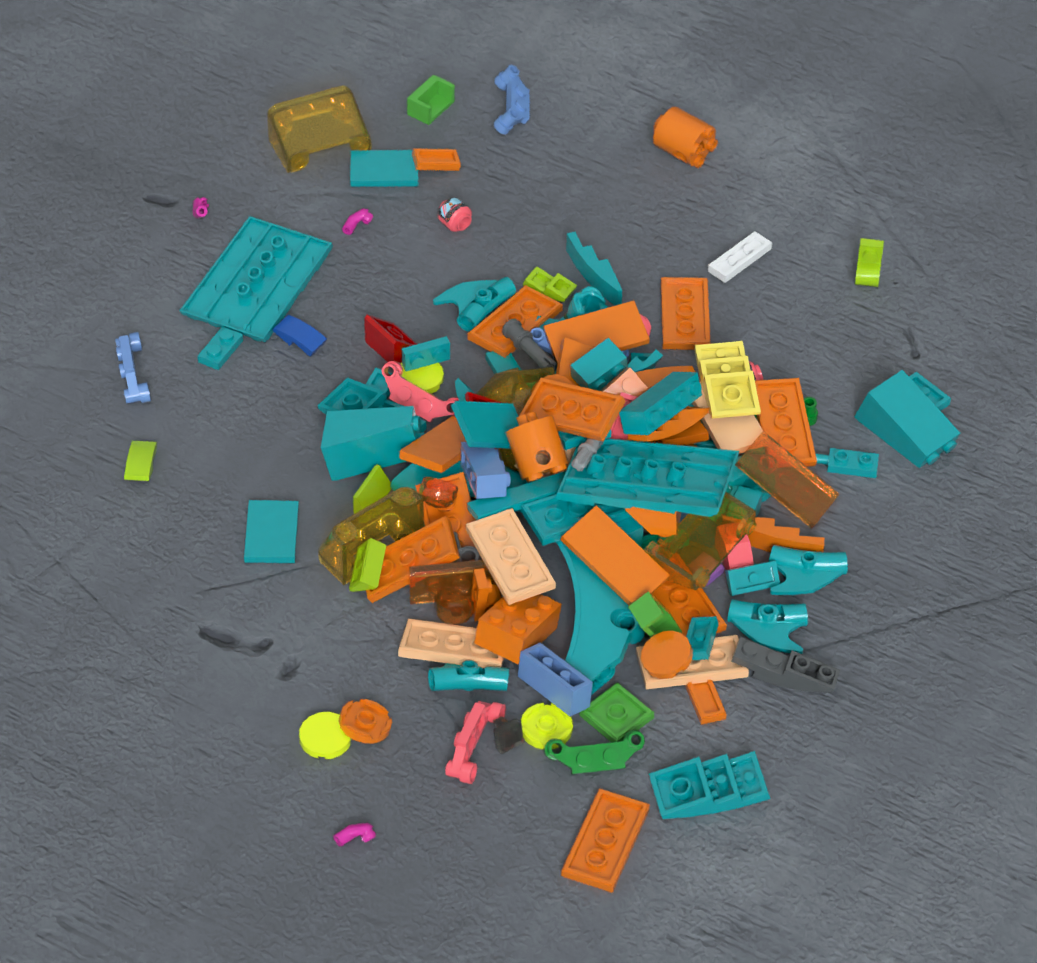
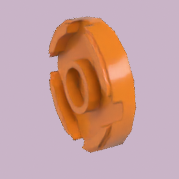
[641,631,693,679]
[339,699,392,743]

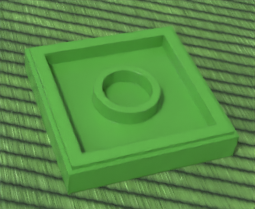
[580,682,654,743]

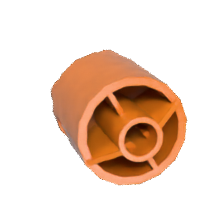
[653,107,718,168]
[505,411,569,483]

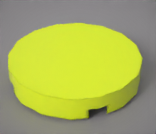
[401,363,444,394]
[520,703,573,750]
[299,712,352,759]

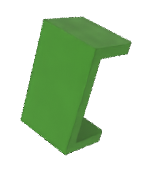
[407,75,455,125]
[628,591,682,637]

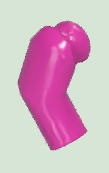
[193,197,209,218]
[342,208,373,235]
[333,823,376,847]

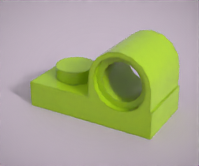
[855,238,884,287]

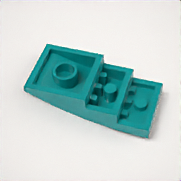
[318,377,427,433]
[649,751,771,819]

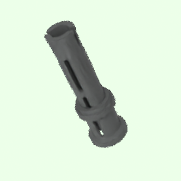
[502,319,557,375]

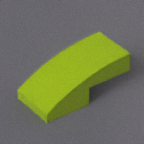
[523,266,577,302]
[124,441,157,481]

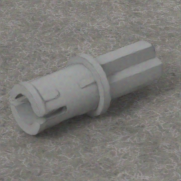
[572,438,604,471]

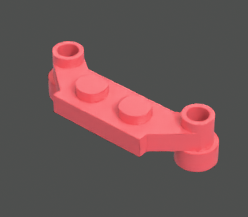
[382,361,459,422]
[445,701,506,784]

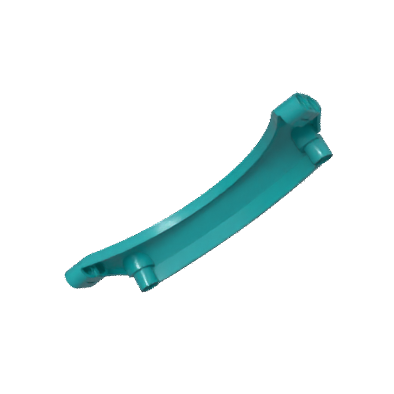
[390,461,645,695]

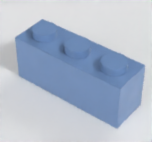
[460,442,510,499]
[518,643,593,717]

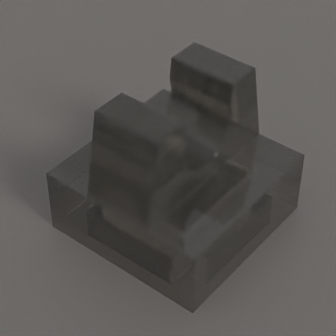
[493,716,524,754]

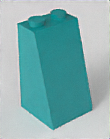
[854,370,960,468]
[321,406,425,481]

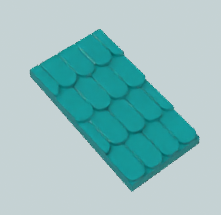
[179,216,333,342]
[555,438,740,517]

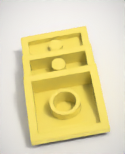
[694,341,761,419]

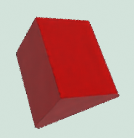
[364,314,417,364]

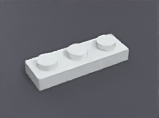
[708,231,772,283]

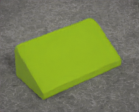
[353,464,391,519]
[349,538,386,592]

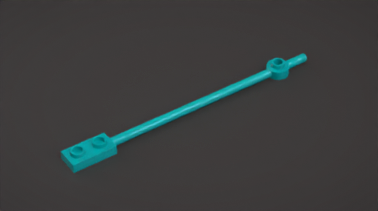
[631,440,879,478]

